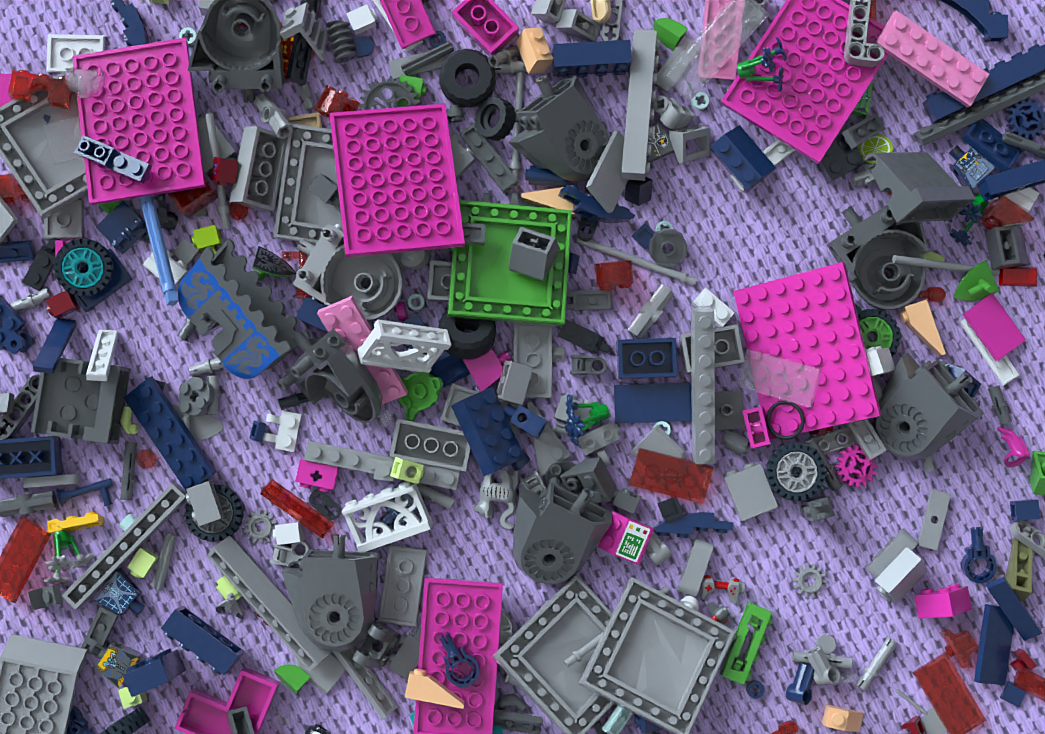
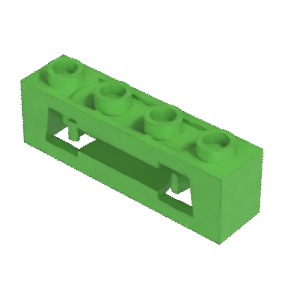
[720,602,773,685]

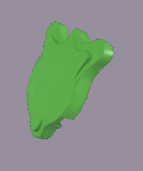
[398,372,443,421]

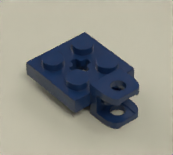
[0,295,34,354]

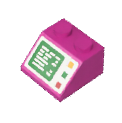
[598,511,654,565]

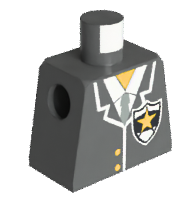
[647,123,674,163]

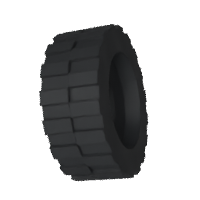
[474,96,516,141]

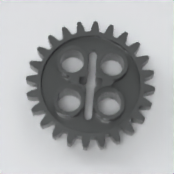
[359,76,420,110]

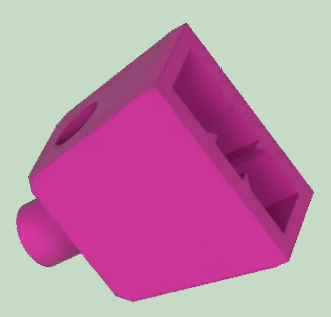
[463,349,512,391]

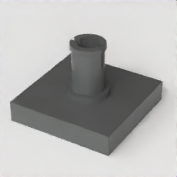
[715,390,745,431]

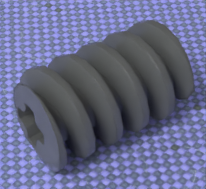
[326,20,357,63]

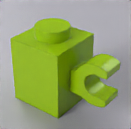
[192,225,223,254]

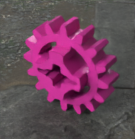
[835,445,878,487]

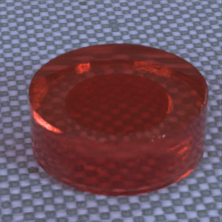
[229,203,248,220]
[136,449,157,469]

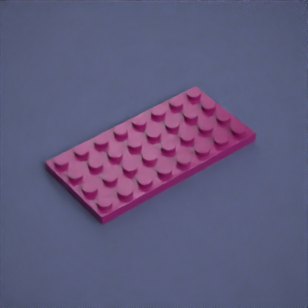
[413,577,503,734]

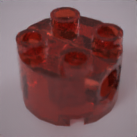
[315,85,360,119]
[594,260,634,291]

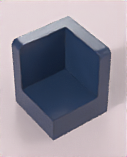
[1010,499,1040,521]

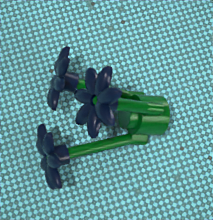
[737,37,787,92]
[944,194,989,247]
[564,394,610,446]

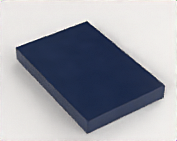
[961,119,1023,172]
[73,248,133,313]

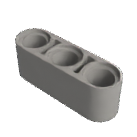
[865,528,918,579]
[677,538,714,597]

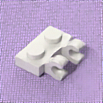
[262,411,302,452]

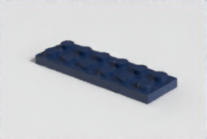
[124,376,217,492]

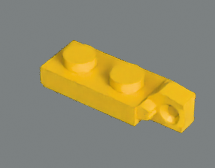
[47,512,104,534]

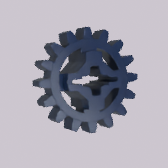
[1005,98,1045,140]

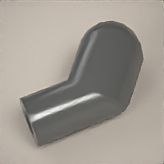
[497,694,527,712]

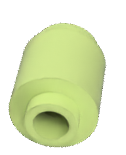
[216,576,242,601]

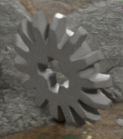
[243,509,277,544]
[792,563,827,598]

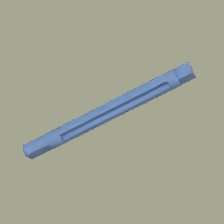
[139,195,179,305]

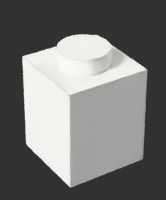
[347,4,378,35]
[273,522,304,545]

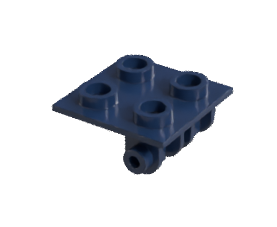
[96,201,147,255]

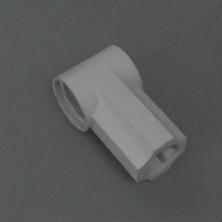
[646,525,672,566]
[806,646,840,686]

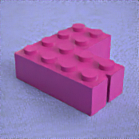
[174,667,280,734]

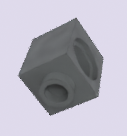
[309,174,339,205]

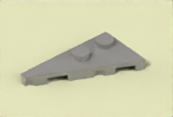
[527,401,570,477]

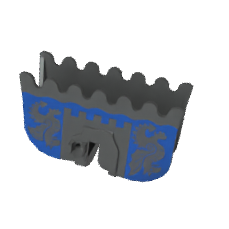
[178,239,310,379]

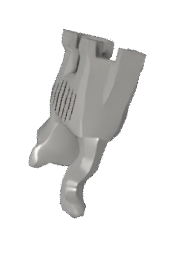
[474,470,520,530]

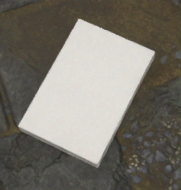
[46,34,106,73]

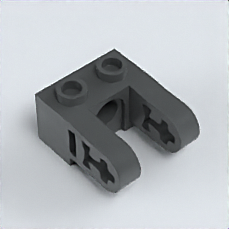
[352,622,401,668]

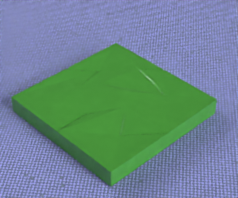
[447,200,572,326]

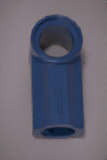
[786,663,814,705]

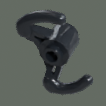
[142,193,178,244]

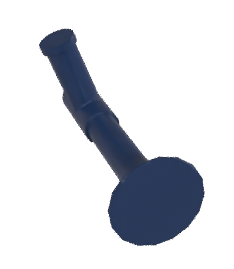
[56,478,113,507]

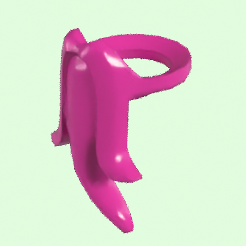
[997,427,1030,467]

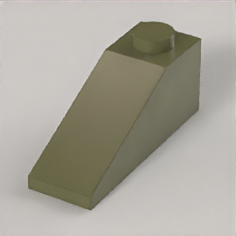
[1005,538,1033,602]

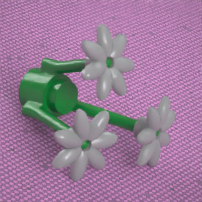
[44,530,95,584]

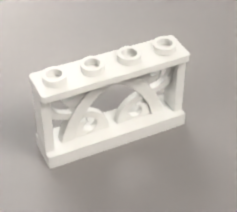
[357,320,451,373]
[342,481,433,552]

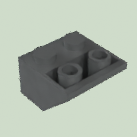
[985,225,1029,270]
[509,227,560,282]
[560,457,616,504]

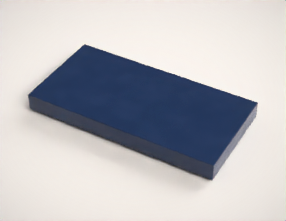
[614,383,692,424]
[974,604,1014,685]

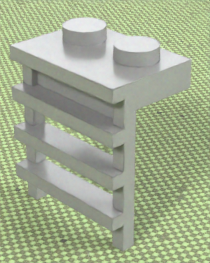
[280,2,329,61]

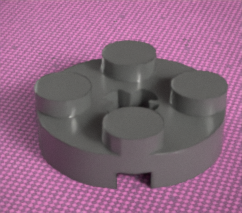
[648,228,687,267]
[179,377,214,416]

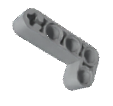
[844,0,884,67]

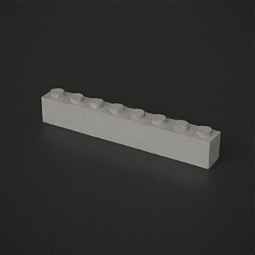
[622,30,660,181]
[691,307,715,464]
[304,441,461,490]
[62,483,187,610]
[207,536,332,672]

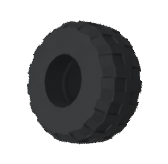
[439,49,496,108]
[438,310,496,359]

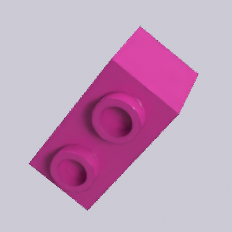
[743,406,772,449]
[295,459,340,493]

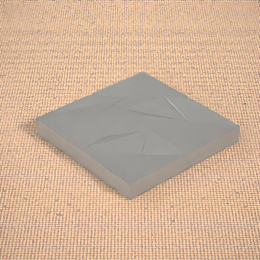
[0,67,88,219]
[273,123,342,244]
[492,574,614,734]
[578,577,736,734]

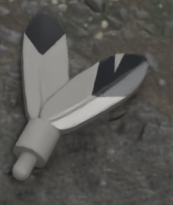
[216,593,245,619]

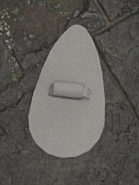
[172,405,223,441]

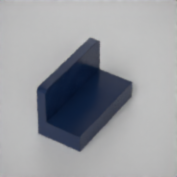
[429,353,470,388]

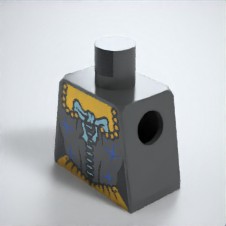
[90,641,141,688]

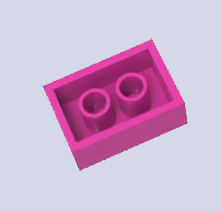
[452,0,519,57]

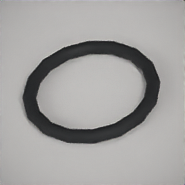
[766,400,805,440]

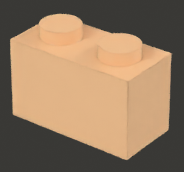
[516,28,553,74]

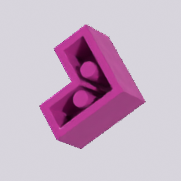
[914,584,972,618]

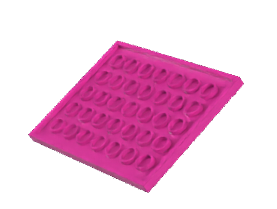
[720,0,888,164]
[72,38,206,205]
[330,104,465,257]
[733,262,881,439]

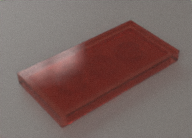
[629,448,714,504]
[0,516,52,603]
[912,652,987,734]

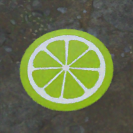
[858,134,893,164]

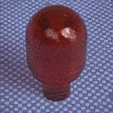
[918,287,946,302]
[771,720,798,734]

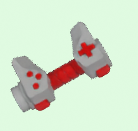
[700,575,745,604]

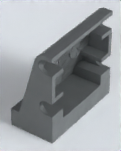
[865,152,975,223]
[31,358,131,444]

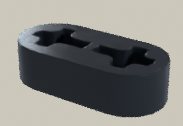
[577,217,598,242]
[309,491,342,520]

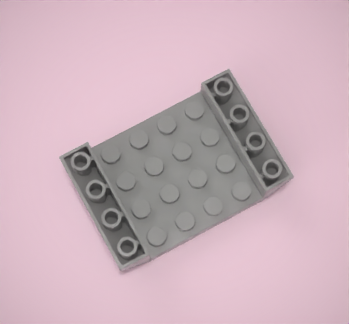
[0,634,88,734]

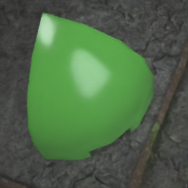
[653,18,688,51]
[274,664,310,695]

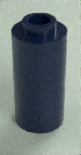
[525,165,567,187]

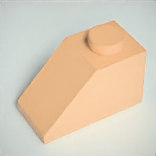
[822,704,864,732]

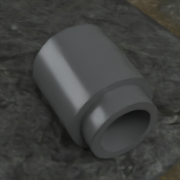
[721,430,751,456]

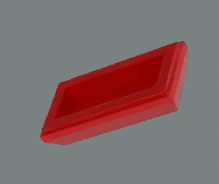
[999,267,1037,287]

